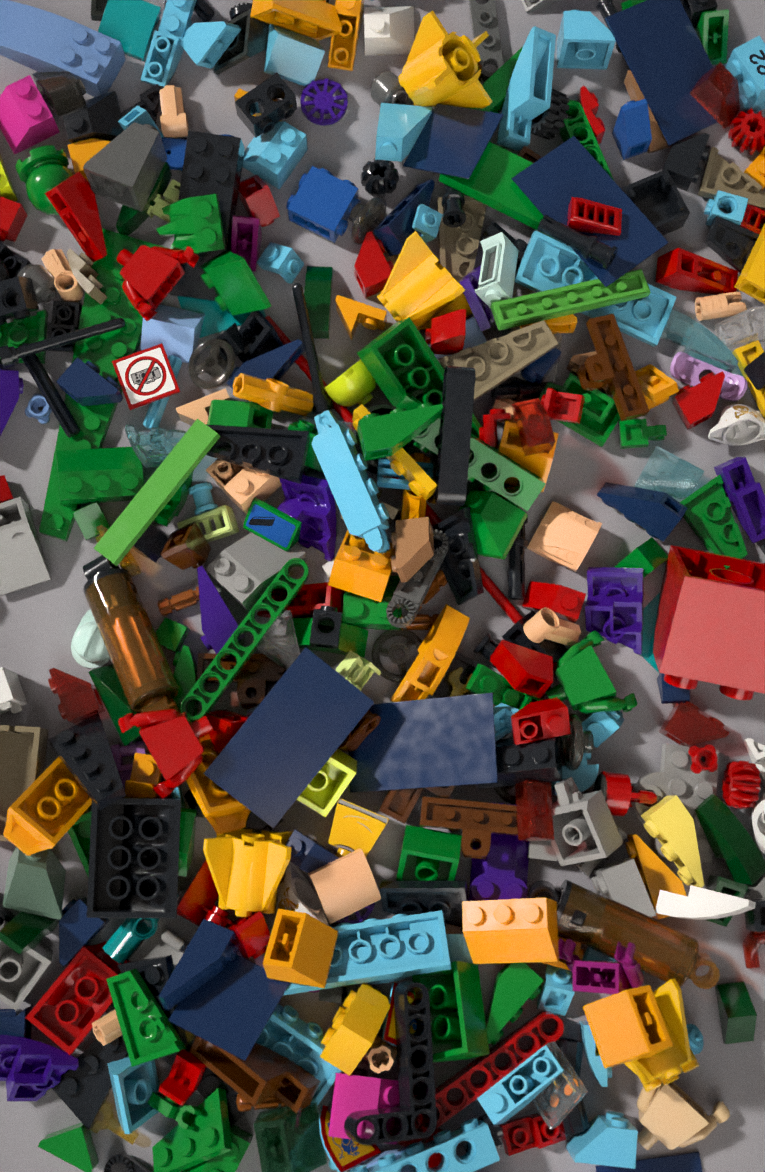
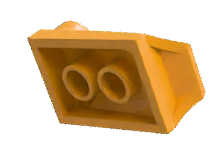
[186,734,251,835]
[3,757,92,856]

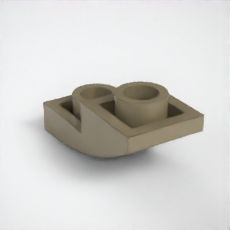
[67,248,107,305]

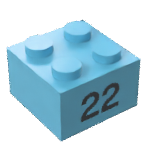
[720,36,765,114]

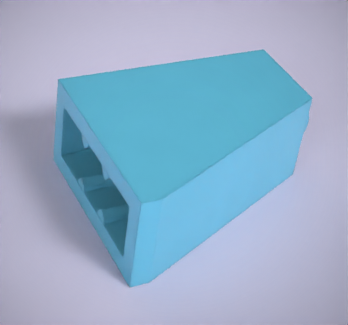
[375,103,432,162]

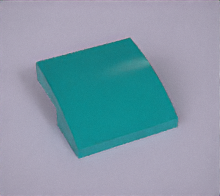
[98,0,161,61]

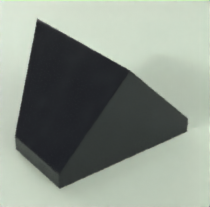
[237,310,283,363]

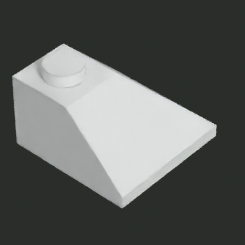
[364,6,415,55]

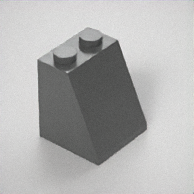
[83,122,167,212]

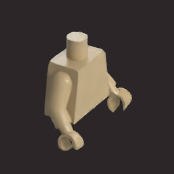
[637,1081,730,1150]

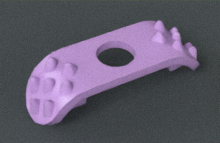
[670,352,748,401]

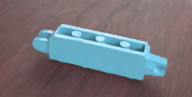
[311,410,390,554]

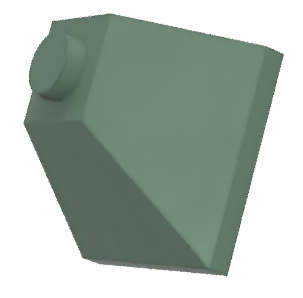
[3,847,66,920]

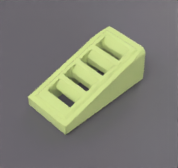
[177,505,239,542]

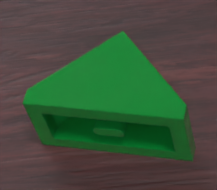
[695,9,729,65]
[614,537,668,578]
[38,1122,99,1172]

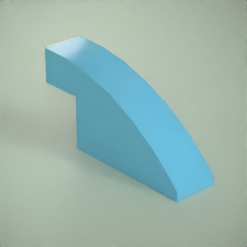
[497,26,556,151]

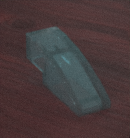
[660,309,738,373]

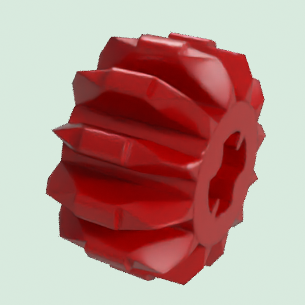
[728,108,765,155]
[722,760,761,809]

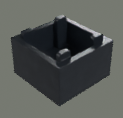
[621,169,690,235]

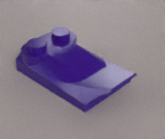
[468,802,530,901]

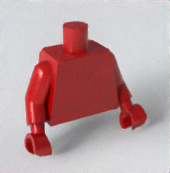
[117,245,200,321]
[118,709,214,798]

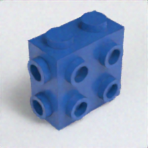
[286,166,361,243]

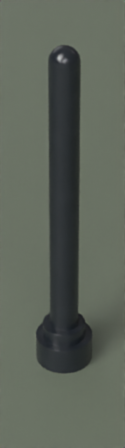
[292,283,334,413]
[0,318,125,369]

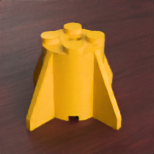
[398,10,493,108]
[377,231,472,331]
[203,829,293,917]
[624,978,700,1092]

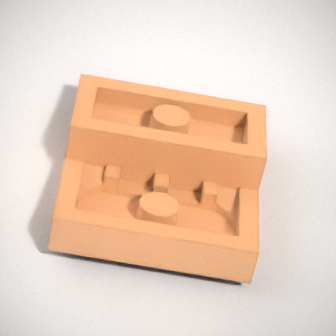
[308,848,381,924]

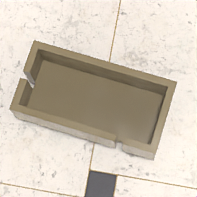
[0,725,49,842]

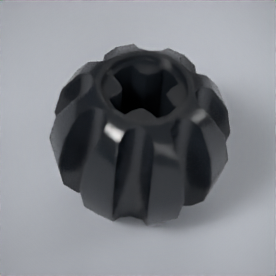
[360,158,399,198]

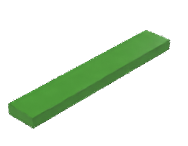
[490,269,650,331]
[94,419,220,566]

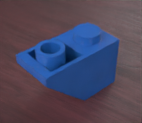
[612,99,652,160]

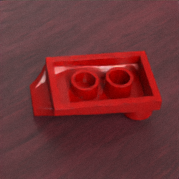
[26,941,130,1055]

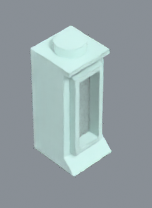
[475,232,519,308]

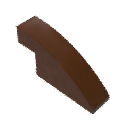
[189,1036,321,1113]

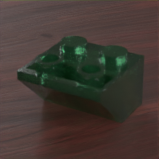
[253,1102,327,1172]

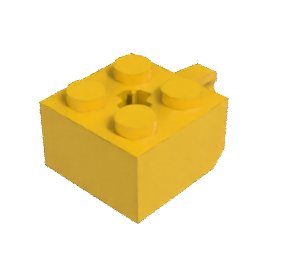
[320,983,390,1076]

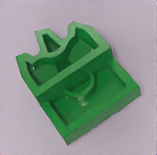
[156,194,226,254]

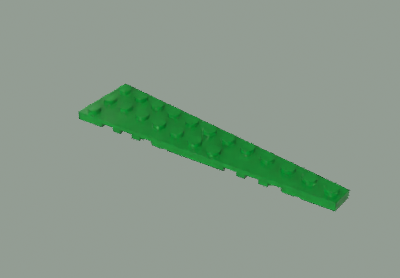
[39,228,169,542]

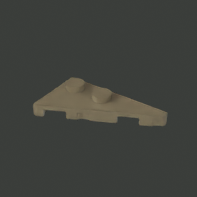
[698,147,765,211]

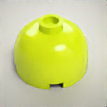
[324,359,377,407]

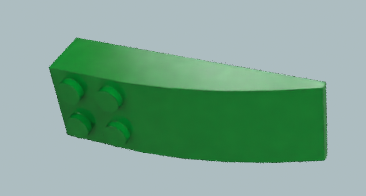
[357,317,497,459]

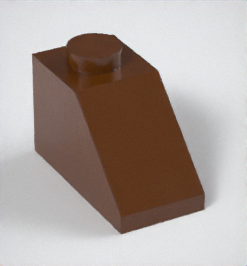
[161,522,211,570]

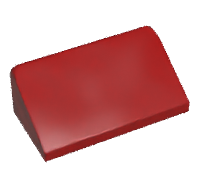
[177,860,219,926]

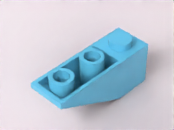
[477,1044,564,1125]

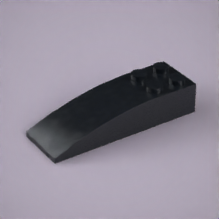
[170,131,245,302]

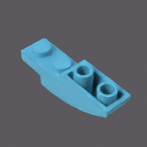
[140,0,196,88]

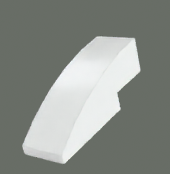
[655,885,756,920]

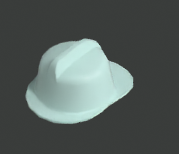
[71,608,119,669]

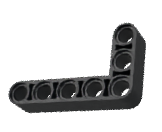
[427,366,475,506]
[344,981,437,1145]

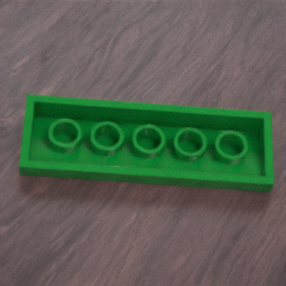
[438,141,562,243]

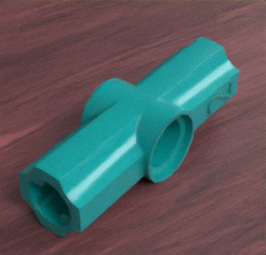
[103,894,179,964]

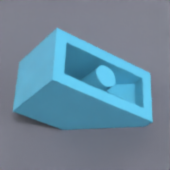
[180,21,241,69]

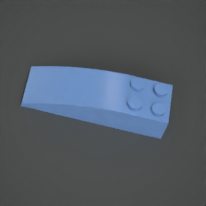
[0,0,126,97]

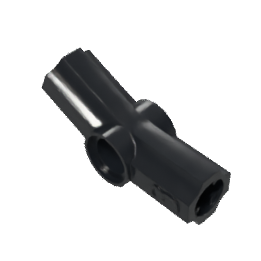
[551,1038,590,1134]

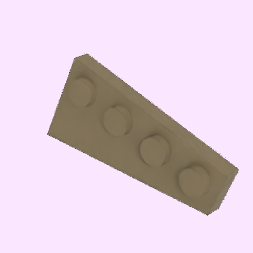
[437,196,487,294]
[439,320,560,401]

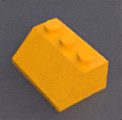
[250,0,342,41]
[462,898,559,964]

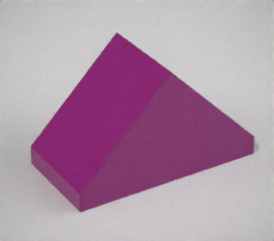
[231,215,262,272]

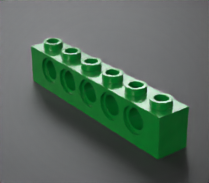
[396,393,546,512]

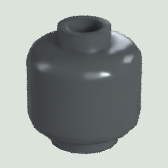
[371,71,408,106]
[17,264,56,304]

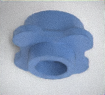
[25,394,52,424]

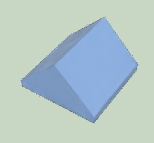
[141,304,205,364]

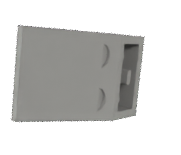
[0,497,52,597]

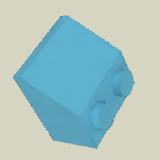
[557,9,616,70]
[242,121,308,190]
[566,1111,638,1169]

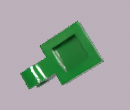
[618,419,667,449]
[147,1092,202,1130]

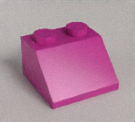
[0,75,60,155]
[328,1073,400,1145]

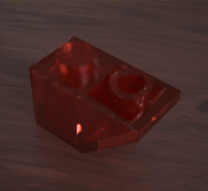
[48,668,105,724]
[659,701,730,746]

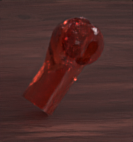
[742,931,765,968]

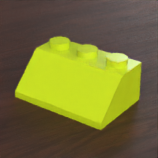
[296,749,357,817]

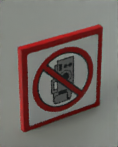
[112,343,180,410]

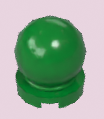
[15,145,74,215]

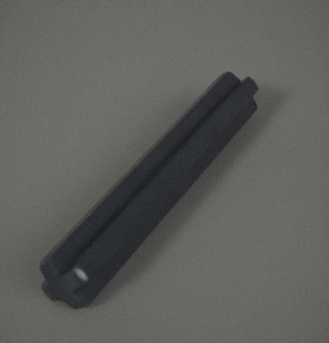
[19,343,80,438]

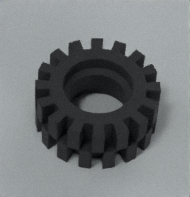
[531,89,569,140]

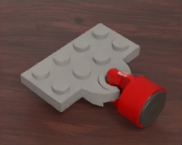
[593,744,719,863]

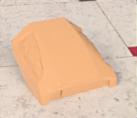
[527,501,602,572]

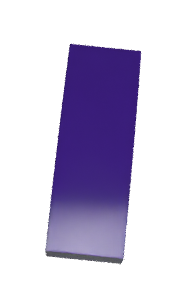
[714,457,765,543]

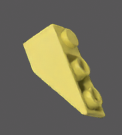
[641,795,704,888]

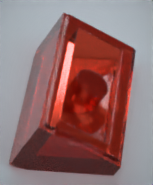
[515,780,554,841]

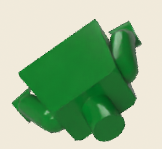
[545,631,638,713]

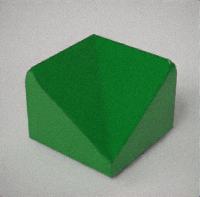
[151,617,190,653]

